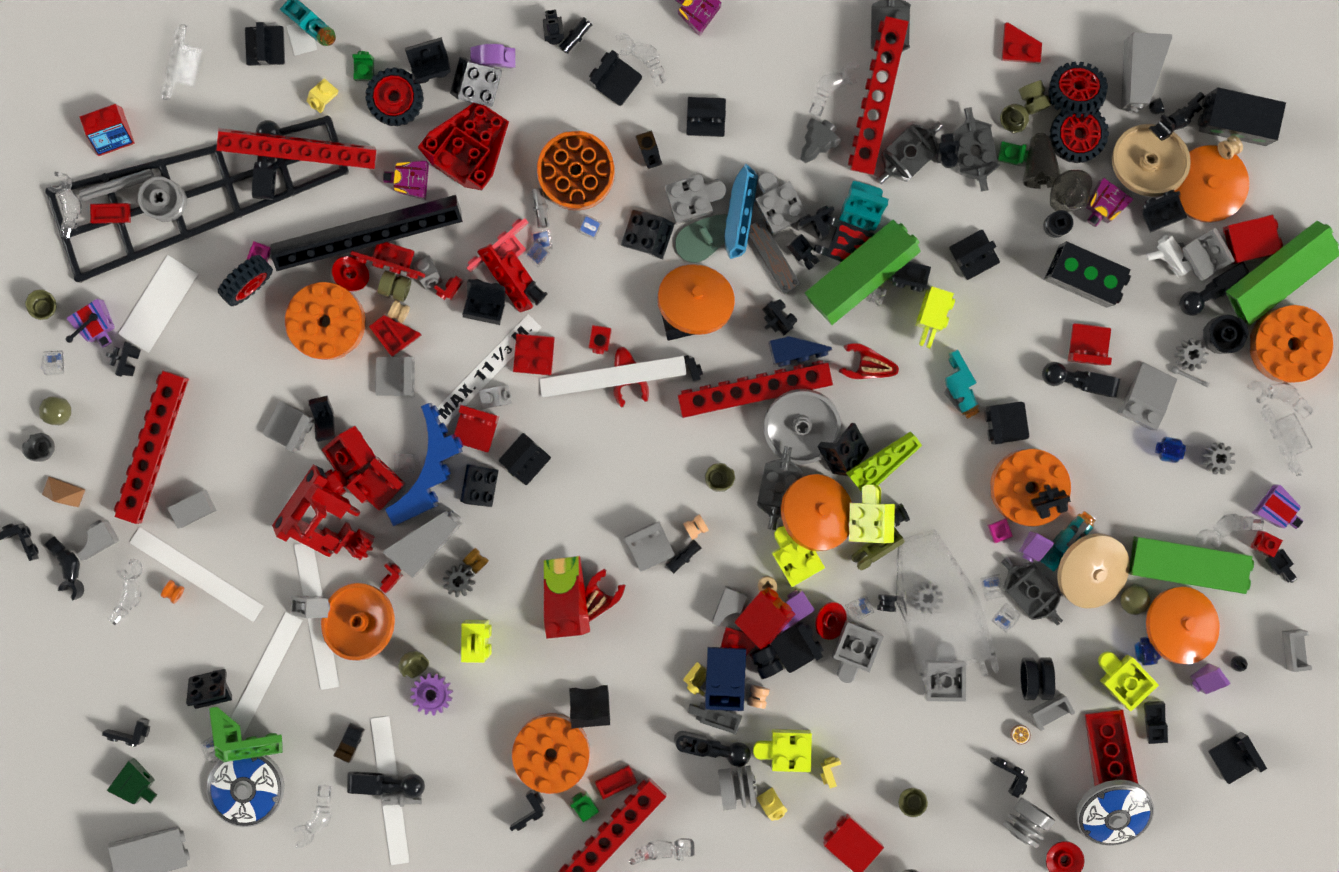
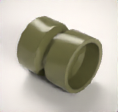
[1018,80,1051,115]
[378,270,412,302]

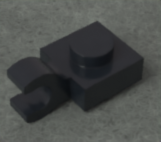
[1265,548,1297,583]

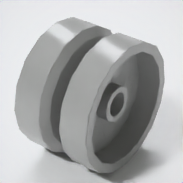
[138,177,187,222]

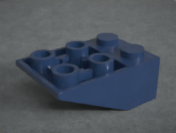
[768,336,832,367]
[705,647,746,711]

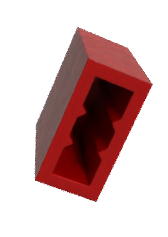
[1223,215,1283,265]
[734,587,796,650]
[823,814,884,872]

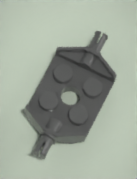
[871,0,911,63]
[953,107,1000,192]
[876,121,943,185]
[757,446,803,530]
[1001,557,1063,625]

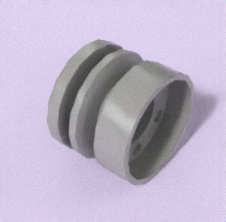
[718,765,757,811]
[1003,797,1055,848]

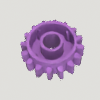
[410,673,453,716]

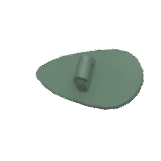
[675,214,728,263]

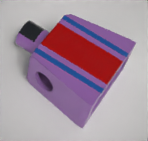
[67,299,115,348]
[1252,484,1303,529]

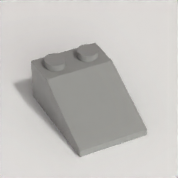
[1117,362,1177,430]

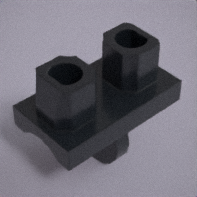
[543,9,564,45]
[936,133,960,168]
[762,299,797,336]
[106,341,141,377]
[1031,484,1071,519]

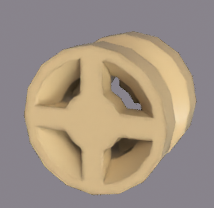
[1218,135,1243,160]
[388,300,410,323]
[757,576,777,591]

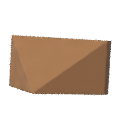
[42,477,85,507]

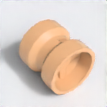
[683,514,709,540]
[747,685,770,709]

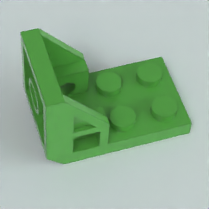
[209,707,283,762]

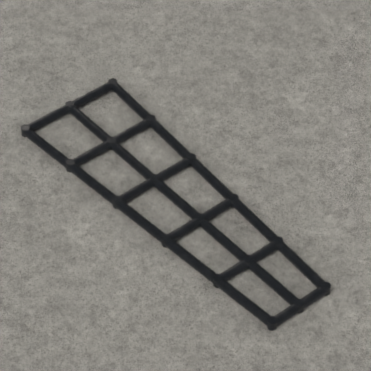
[45,115,349,283]

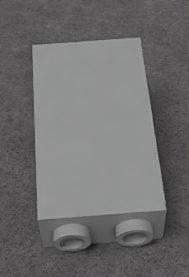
[1121,32,1172,113]
[383,511,463,578]
[108,826,190,872]

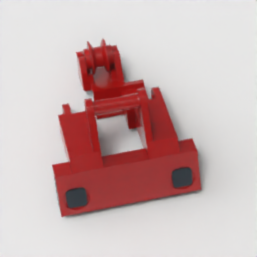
[272,464,375,560]

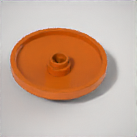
[1175,145,1249,223]
[657,264,735,335]
[781,474,852,551]
[321,583,395,661]
[1146,587,1220,664]

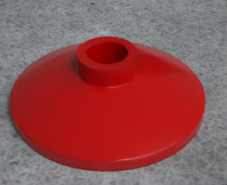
[331,256,369,291]
[815,602,847,640]
[1046,841,1085,872]

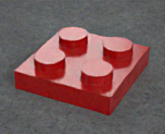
[513,334,555,376]

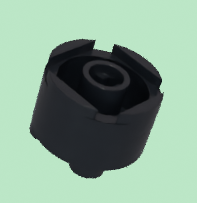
[1203,314,1249,354]

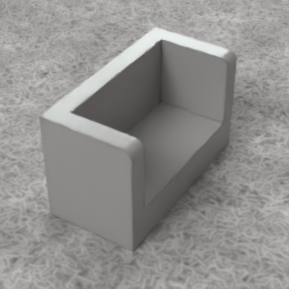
[168,490,217,528]
[1282,629,1312,672]
[1028,693,1075,731]

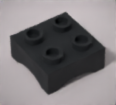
[569,685,610,728]

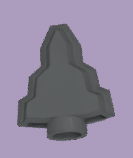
[800,118,842,163]

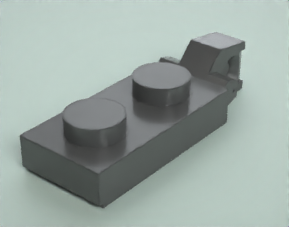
[688,703,742,734]

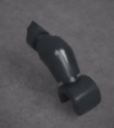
[1148,92,1205,141]
[44,536,84,601]

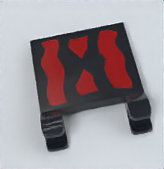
[813,216,875,262]

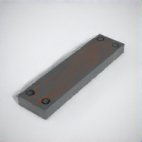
[748,219,801,294]

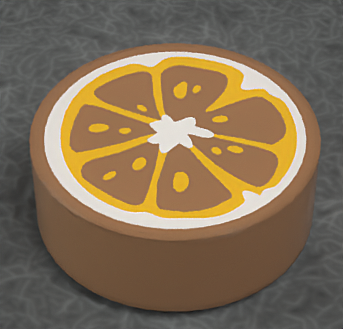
[1010,724,1031,745]

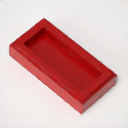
[90,203,131,224]
[595,765,638,800]

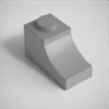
[77,520,120,561]
[712,586,749,626]
[291,595,330,618]

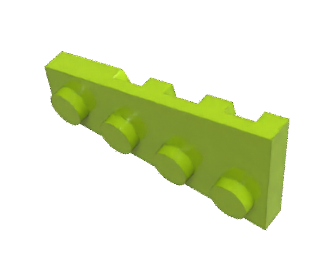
[846,431,922,493]

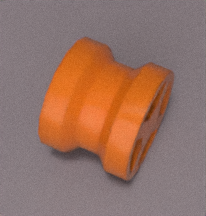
[161,580,185,604]

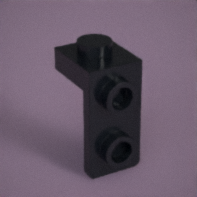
[684,355,703,382]
[309,396,335,442]
[0,523,39,561]
[102,718,150,747]
[990,757,1028,798]
[510,789,545,831]

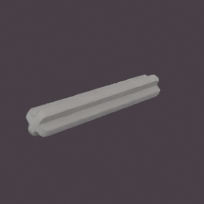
[79,169,154,201]

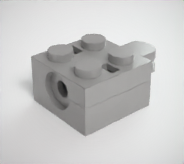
[755,172,808,235]
[665,174,726,225]
[832,620,884,683]
[924,641,966,701]

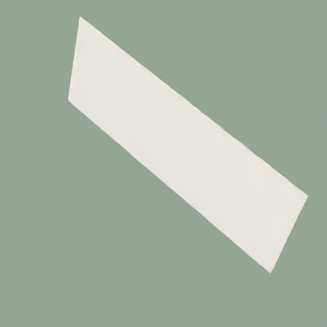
[118,255,198,353]

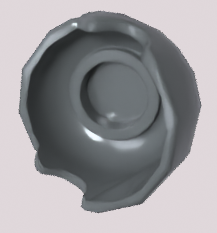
[22,433,55,462]

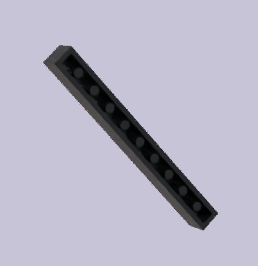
[270,195,463,271]

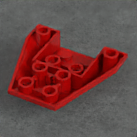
[418,103,509,191]

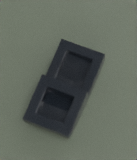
[1144,701,1168,744]

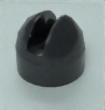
[1149,98,1165,115]
[1231,656,1248,672]

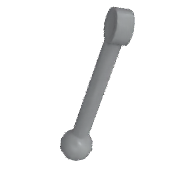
[1172,366,1210,387]

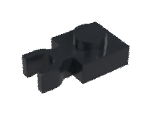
[787,234,820,270]

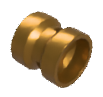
[462,547,489,574]

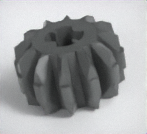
[443,564,476,597]

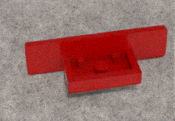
[350,242,426,280]
[477,245,533,313]

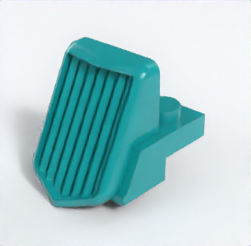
[839,181,889,231]

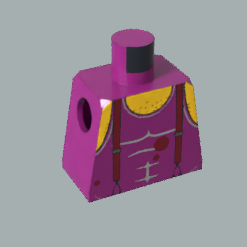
[675,0,722,36]
[383,161,429,200]
[1086,178,1133,227]

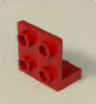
[1068,323,1112,366]
[454,405,500,452]
[357,457,406,511]

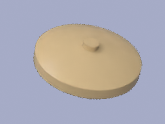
[1112,124,1191,197]
[1057,533,1130,608]

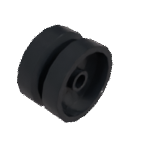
[1020,657,1055,700]

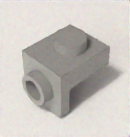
[413,255,443,290]
[479,385,512,409]

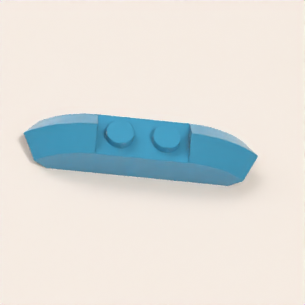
[724,164,758,259]

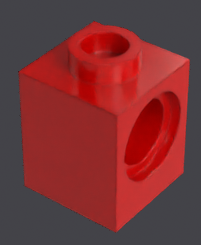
[589,325,612,355]
[1250,530,1283,557]

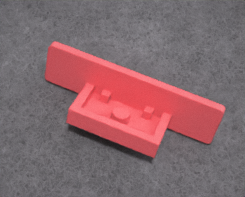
[467,218,529,272]

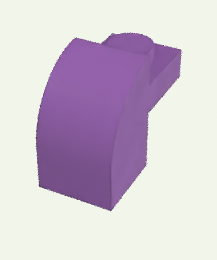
[471,44,516,69]

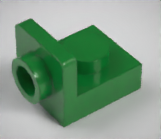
[352,51,374,81]
[997,141,1028,166]
[570,792,599,822]

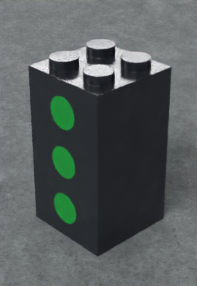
[1198,87,1286,146]
[1044,241,1131,308]

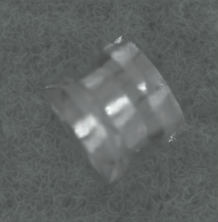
[866,287,887,306]

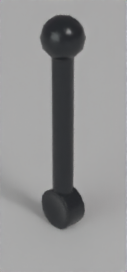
[65,313,98,343]

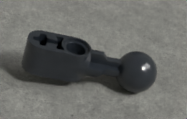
[252,120,281,200]
[1179,262,1250,316]
[1042,362,1120,398]
[674,731,751,767]
[347,772,425,799]

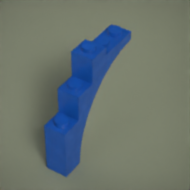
[385,403,463,526]

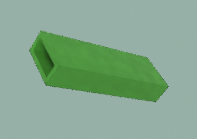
[805,219,921,325]
[1226,221,1339,326]
[1129,536,1254,594]

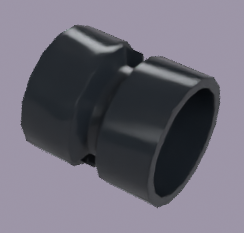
[1043,210,1073,238]
[750,644,783,680]

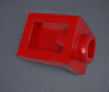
[433,276,464,300]
[346,473,370,503]
[380,563,403,593]

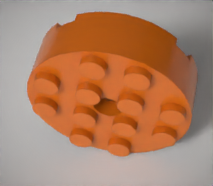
[537,131,615,211]
[285,282,366,360]
[1249,305,1333,383]
[990,449,1071,526]
[512,713,590,794]

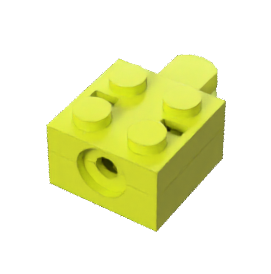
[915,286,955,349]
[849,484,895,543]
[771,526,825,587]
[461,620,492,663]
[1098,651,1159,711]
[753,729,812,772]

